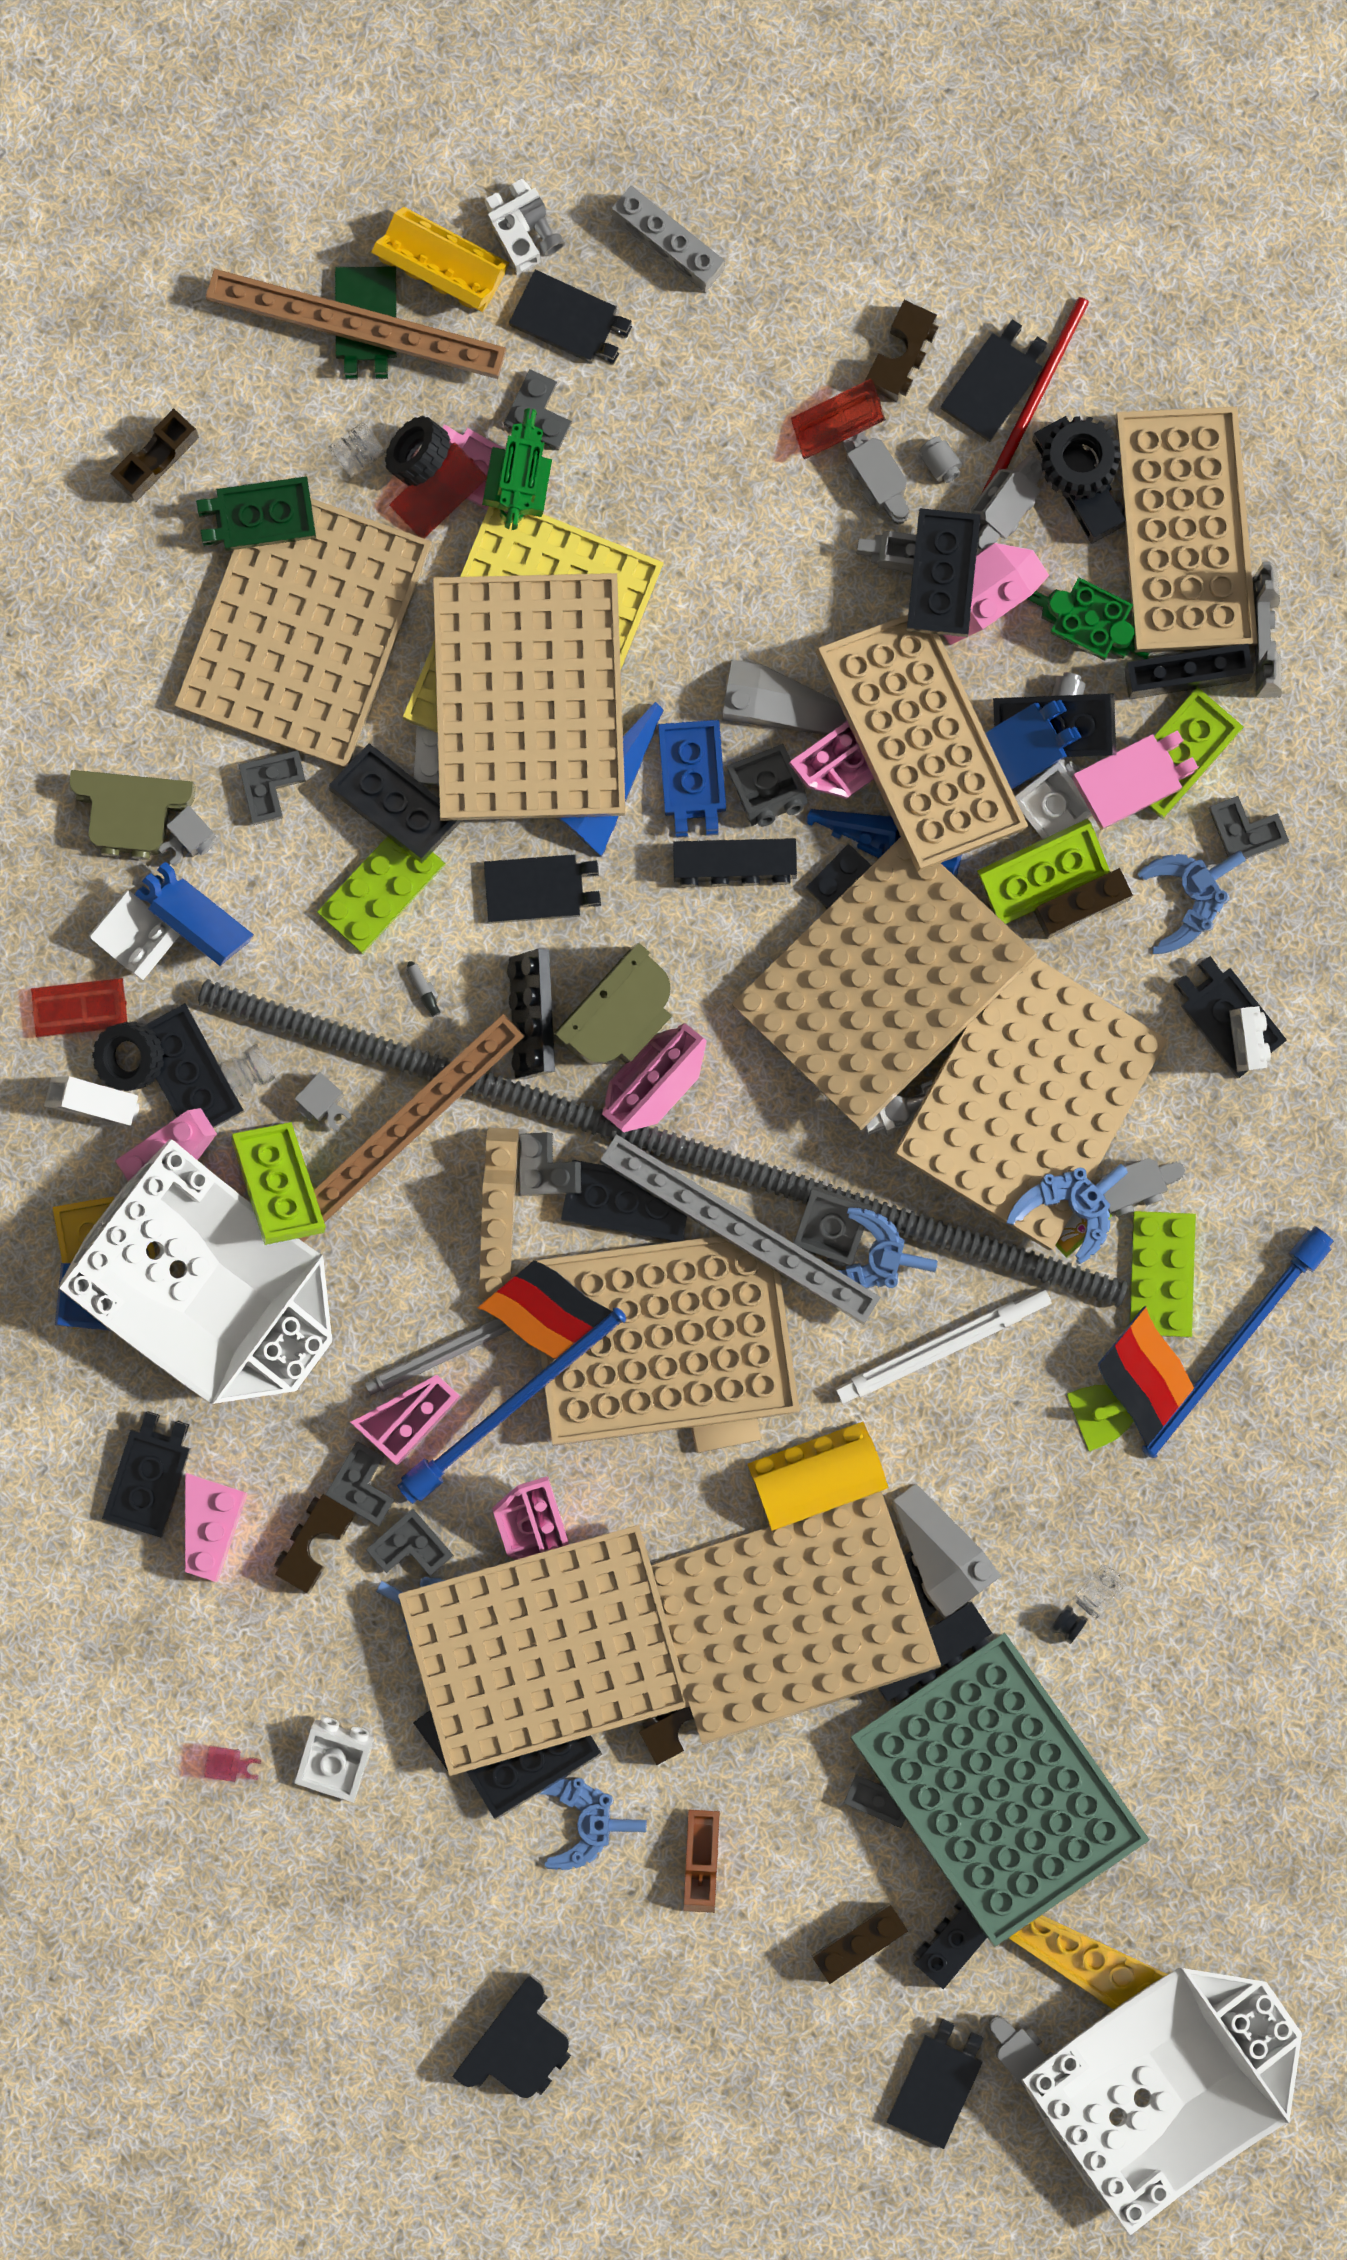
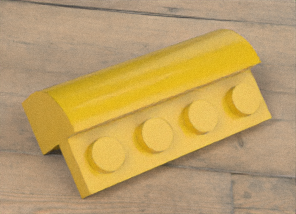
[371,206,510,312]
[747,1421,889,1531]

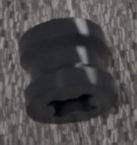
[1050,1605,1088,1644]

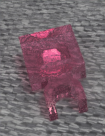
[203,1745,261,1782]

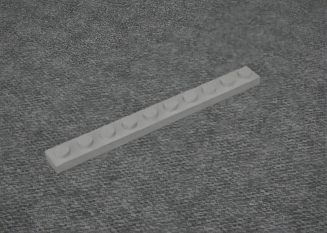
[600,1134,881,1325]

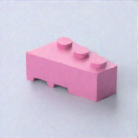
[115,1108,217,1182]
[350,1375,461,1466]
[185,1473,248,1582]

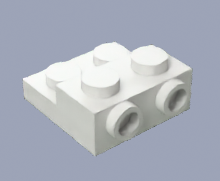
[1015,760,1092,839]
[1229,1006,1271,1072]
[294,1717,375,1803]

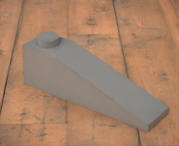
[723,660,846,735]
[892,1484,1001,1619]

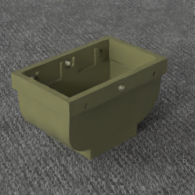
[553,943,672,1064]

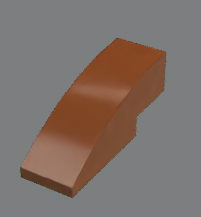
[683,1810,720,1913]

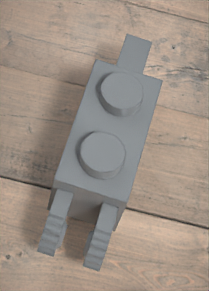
[839,425,909,525]
[971,455,1044,550]
[856,531,916,573]
[1099,1158,1186,1217]
[988,2015,1053,2091]

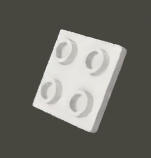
[89,890,180,980]

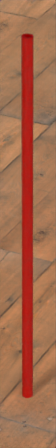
[981,297,1089,494]

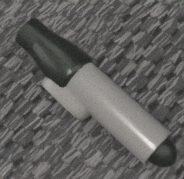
[407,961,441,1017]

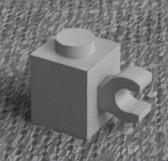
[159,806,216,866]
[295,1072,352,1132]

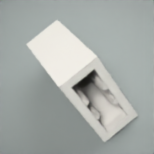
[44,1076,139,1126]

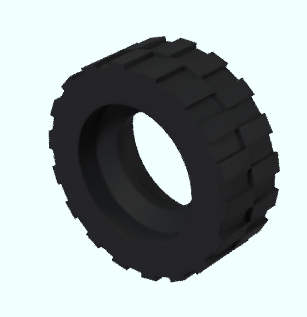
[385,416,450,486]
[92,1021,164,1092]

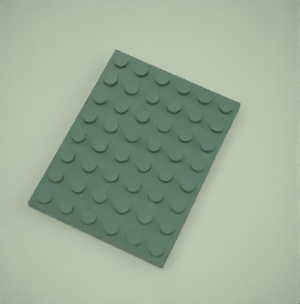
[850,1632,1150,1948]

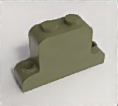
[69,770,196,860]

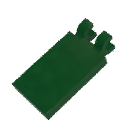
[335,266,397,380]
[196,476,316,551]

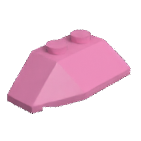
[943,543,1049,645]
[789,721,874,799]
[602,1023,707,1132]
[492,1476,569,1560]

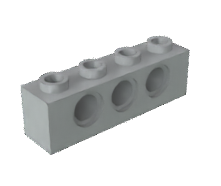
[612,186,725,293]

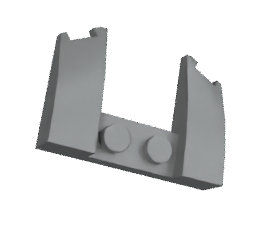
[1253,561,1282,698]

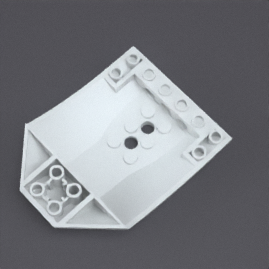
[58,1139,332,1404]
[1021,1968,1302,2235]

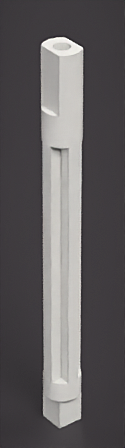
[835,1288,1052,1404]

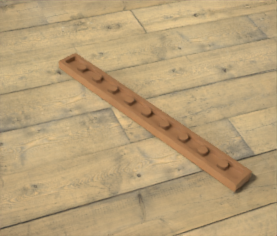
[206,268,507,379]
[298,1014,525,1242]

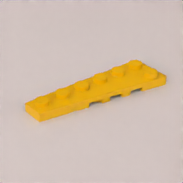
[1009,1915,1168,2010]

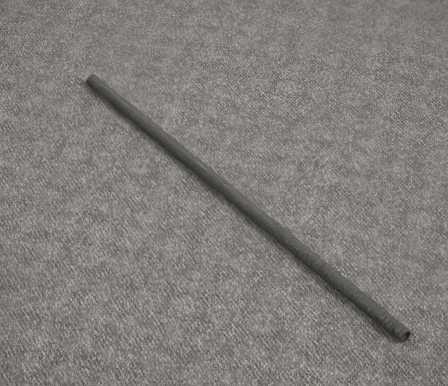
[198,979,1128,1307]

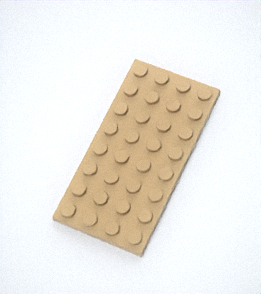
[1115,406,1258,652]
[815,614,1028,872]

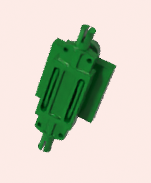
[482,408,552,530]
[1027,577,1150,661]

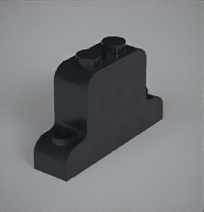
[452,1974,571,2098]

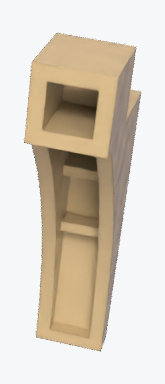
[479,1127,519,1299]

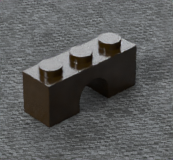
[864,299,939,402]
[110,408,199,502]
[1034,868,1133,939]
[274,1494,357,1594]
[639,1706,694,1765]
[811,1903,908,1984]

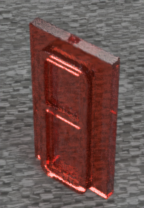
[791,379,886,459]
[389,442,487,539]
[31,978,128,1038]

